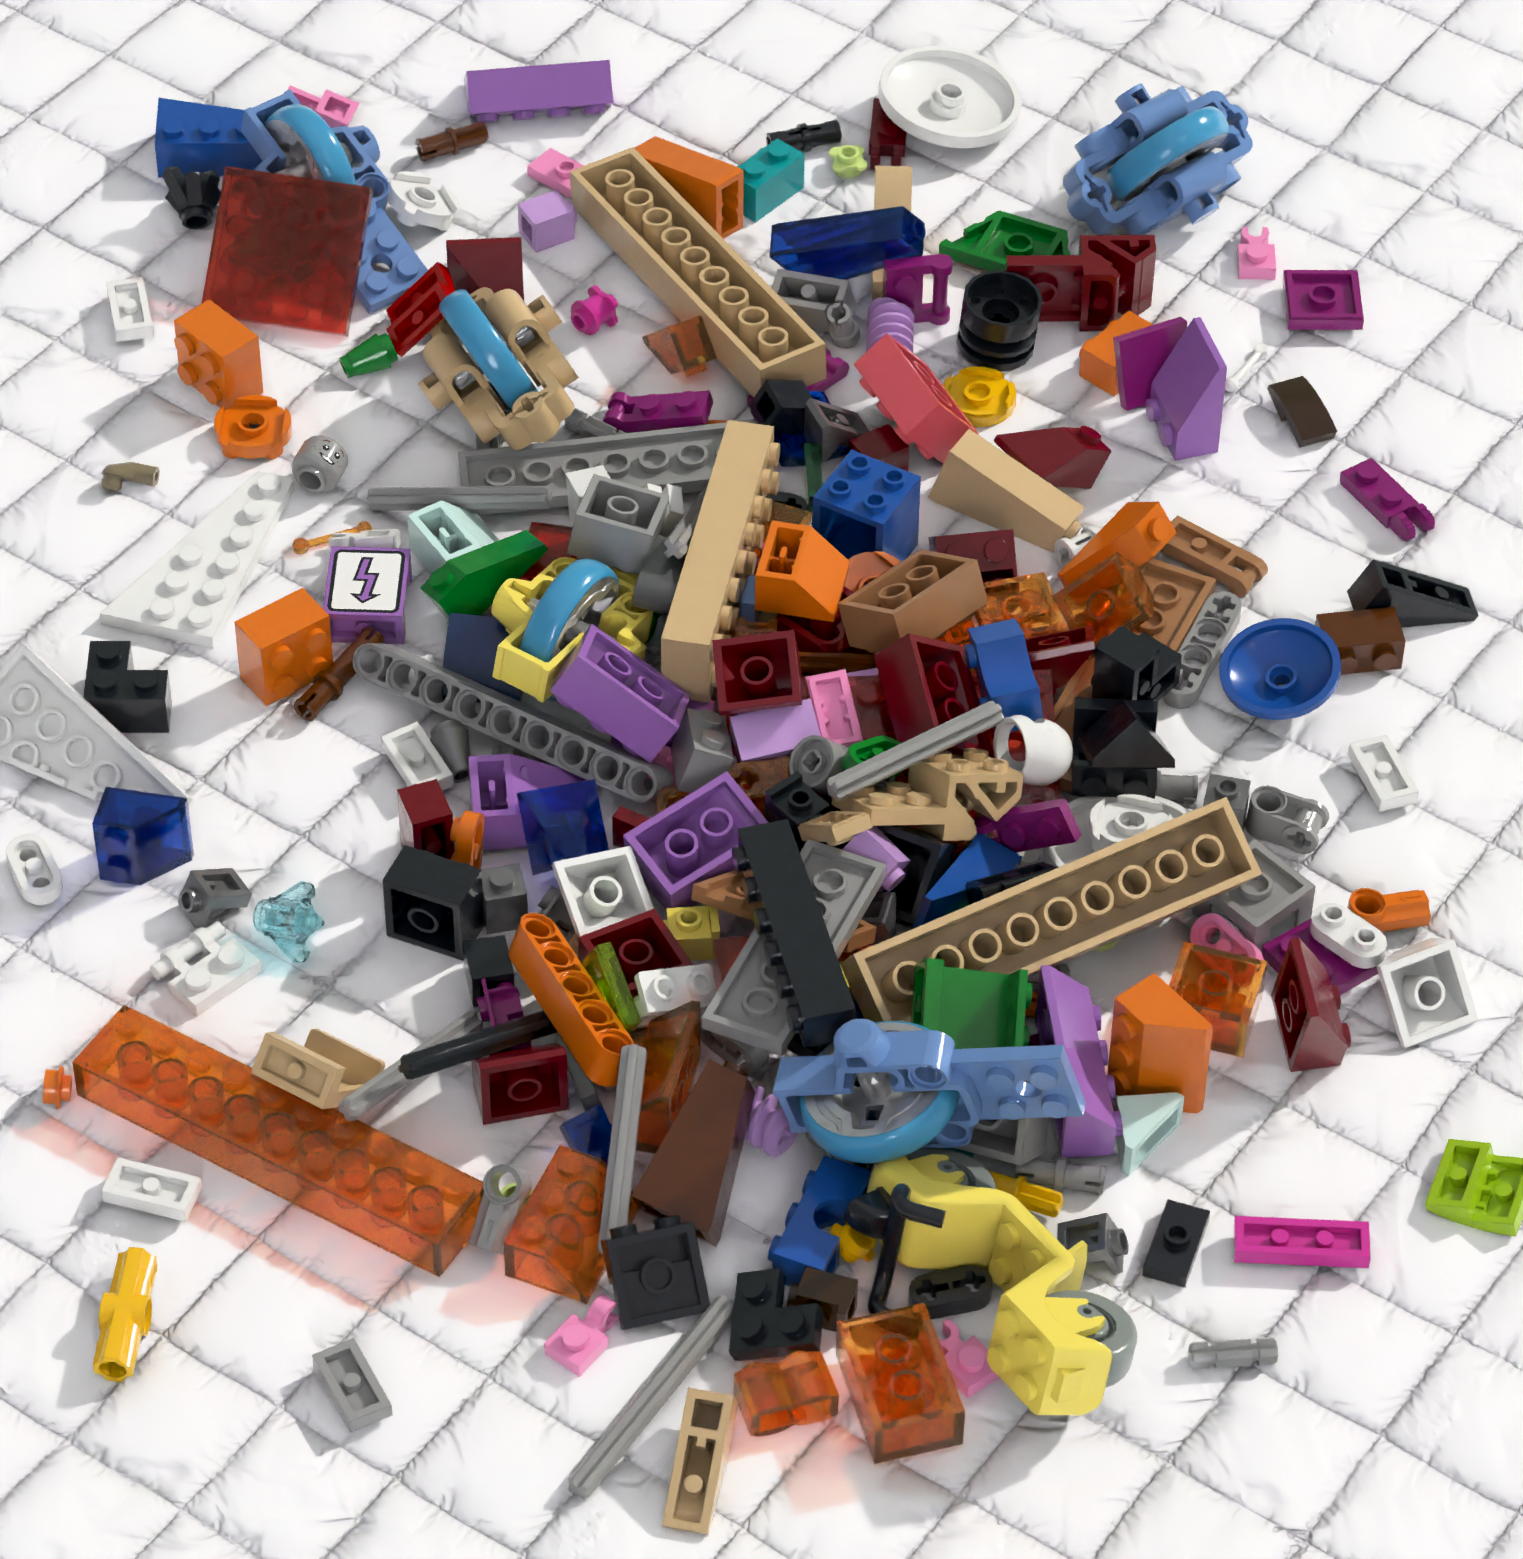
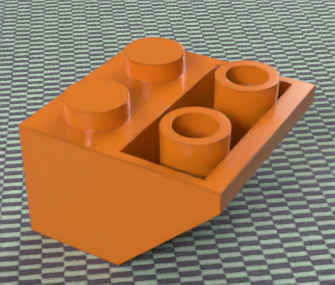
[755,520,850,622]

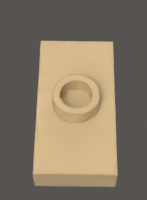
[798,811,873,846]

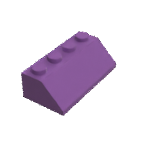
[464,60,613,123]
[1035,965,1122,1158]

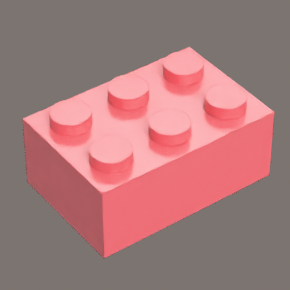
[854,333,979,464]

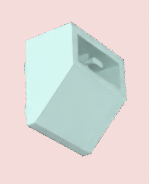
[407,500,499,574]

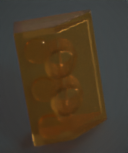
[612,1001,701,1154]
[503,1145,639,1304]

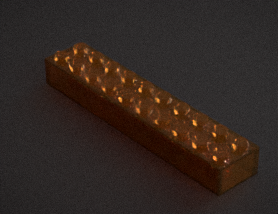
[72,1005,484,1278]

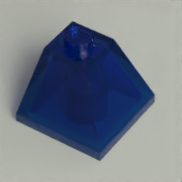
[516,779,609,875]

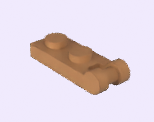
[1160,515,1268,598]

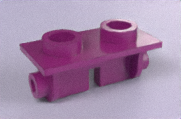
[477,978,531,1053]

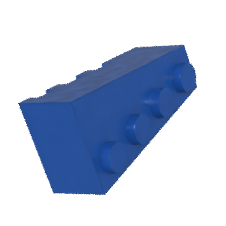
[155,97,263,178]

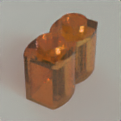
[733,1351,839,1437]

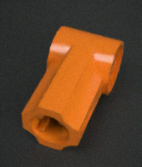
[1347,888,1431,942]

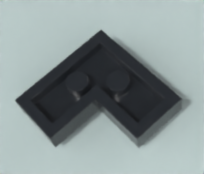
[729,1268,824,1361]

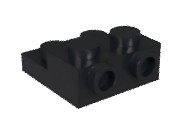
[600,1215,710,1330]

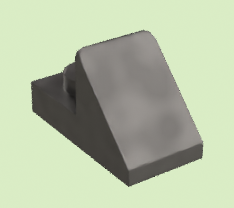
[804,398,869,463]

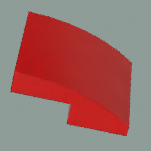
[386,262,455,357]

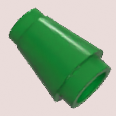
[339,333,398,379]

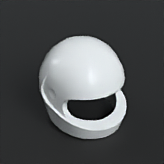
[993,715,1073,786]

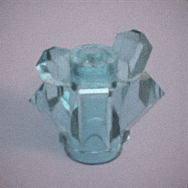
[253,881,325,963]

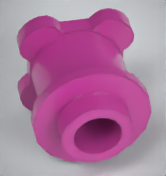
[570,285,618,335]

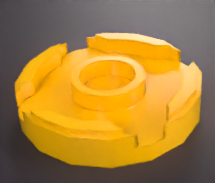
[943,366,1017,427]

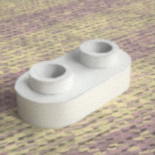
[6,834,63,905]
[1310,903,1387,969]

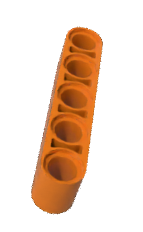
[508,913,634,1087]

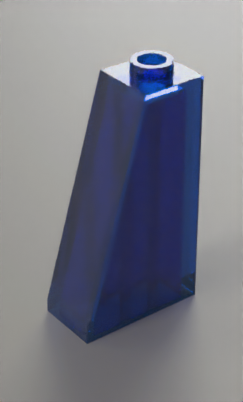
[769,206,926,280]

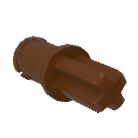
[416,122,489,162]

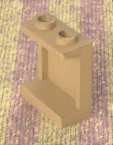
[251,1028,385,1109]

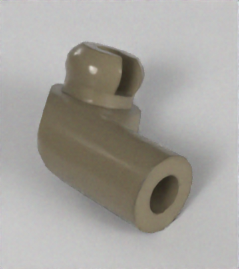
[101,462,160,491]

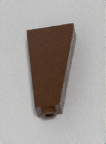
[631,1059,755,1247]

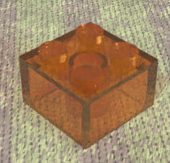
[1169,942,1267,1057]

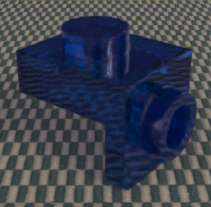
[559,1105,612,1173]

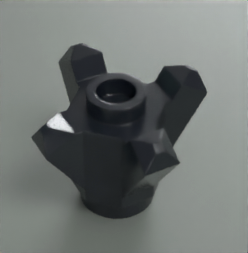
[162,166,223,229]

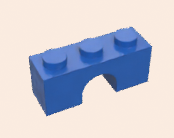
[768,1155,872,1287]

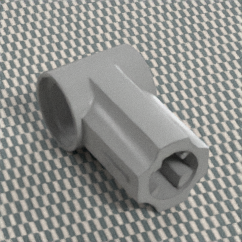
[468,1164,532,1255]

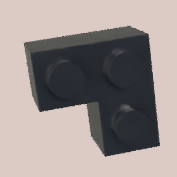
[1091,626,1182,701]
[83,641,172,733]

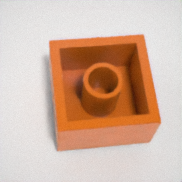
[174,299,264,411]
[234,588,333,706]

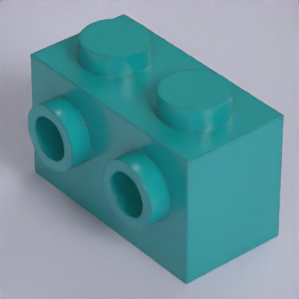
[736,138,805,223]

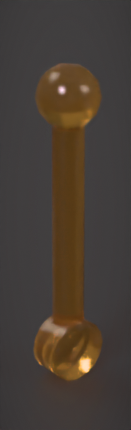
[292,521,372,554]

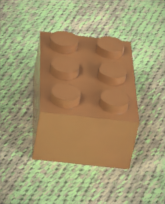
[838,549,988,653]

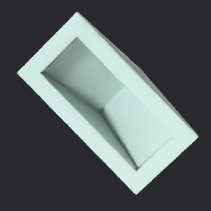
[1114,1092,1185,1176]

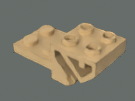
[831,748,1024,841]

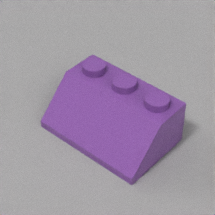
[550,624,691,763]

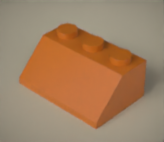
[1107,973,1213,1114]

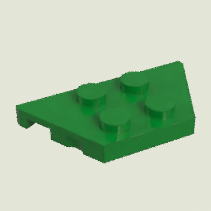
[939,210,1070,271]

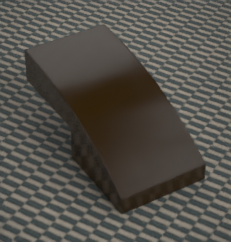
[1267,376,1337,447]

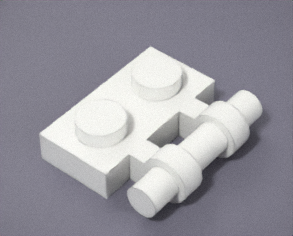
[150,921,263,1016]

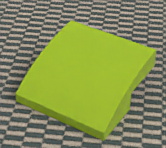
[1425,1139,1523,1236]

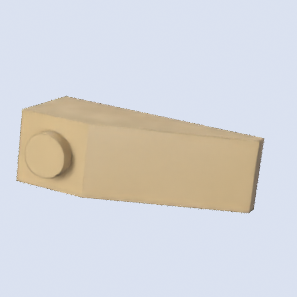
[662,1387,739,1535]

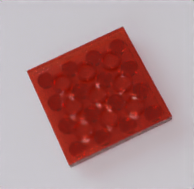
[201,166,373,337]

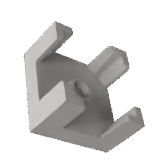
[1192,839,1316,958]

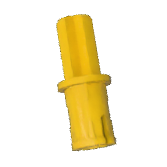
[986,1168,1063,1217]

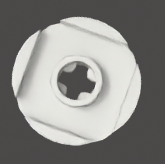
[388,171,459,231]
[1089,794,1173,852]

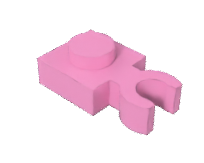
[1237,227,1277,280]
[924,1319,999,1398]

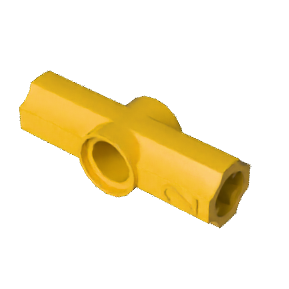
[93,1247,158,1382]

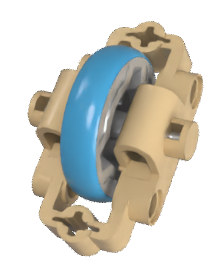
[418,287,579,450]

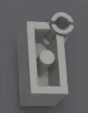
[772,269,860,348]

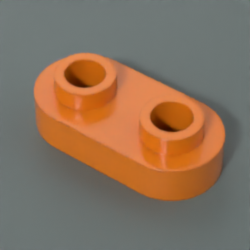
[450,810,485,869]

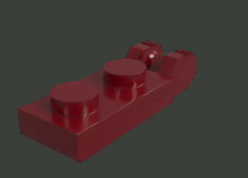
[869,98,907,170]

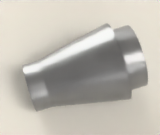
[430,720,471,783]

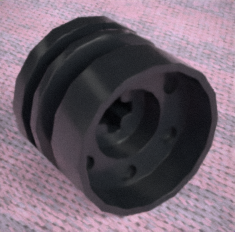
[956,270,1043,371]

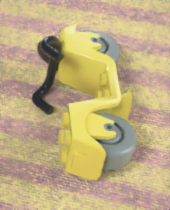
[844,1148,1138,1415]

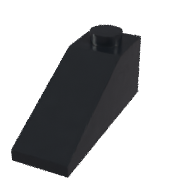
[1347,559,1479,628]

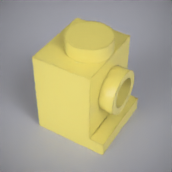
[663,906,720,961]

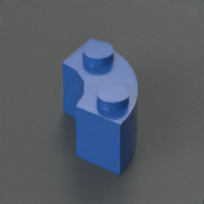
[964,618,1044,732]

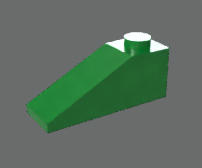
[420,530,549,620]

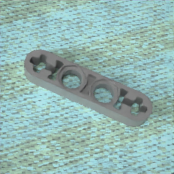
[1163,591,1242,709]

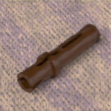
[294,626,385,721]

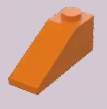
[1057,502,1177,606]

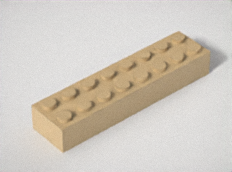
[661,420,780,703]

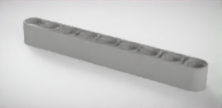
[352,643,675,803]

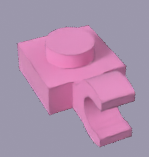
[544,1294,618,1377]

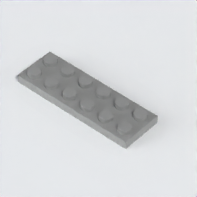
[701,839,887,1056]

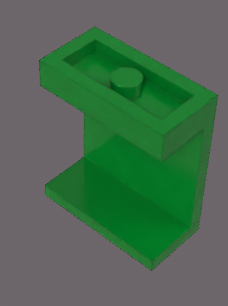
[911,958,1032,1049]

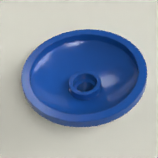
[1219,618,1341,720]

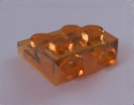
[974,572,1067,638]

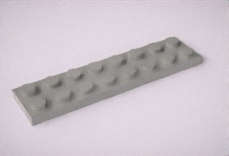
[458,419,758,516]

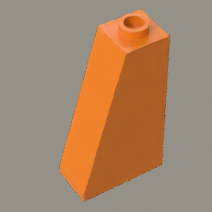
[635,136,744,239]

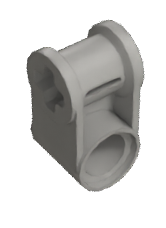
[1245,785,1330,854]

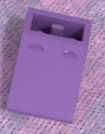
[468,754,600,851]

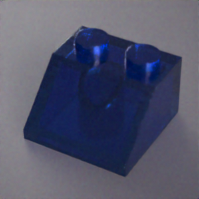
[92,787,194,885]

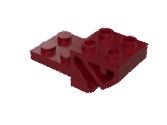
[1006,235,1156,332]

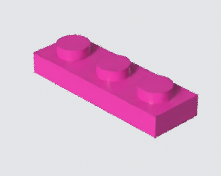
[1233,1216,1371,1268]

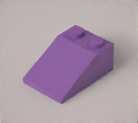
[1146,317,1227,461]
[623,771,769,910]

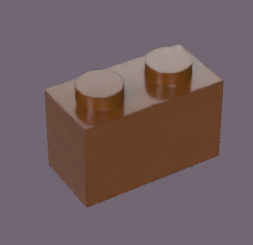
[1315,607,1406,675]

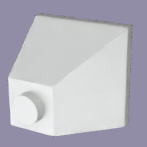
[551,845,654,938]
[1377,938,1479,1048]

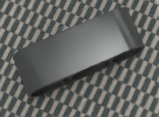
[631,535,688,615]

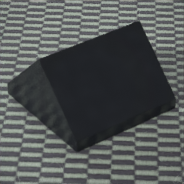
[1079,698,1175,768]

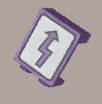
[323,546,412,644]

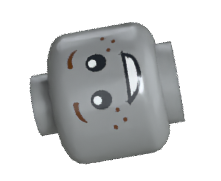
[291,435,348,493]

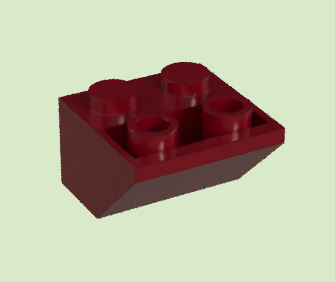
[928,529,1021,612]

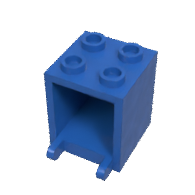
[812,450,921,586]

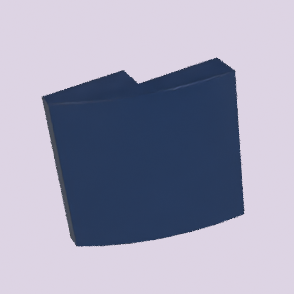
[441,613,523,703]

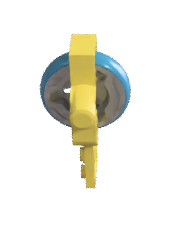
[491,535,662,703]

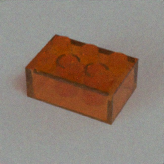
[836,1303,965,1464]

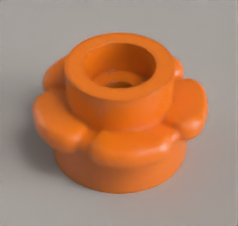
[43,1066,72,1109]

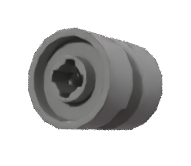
[789,735,849,797]

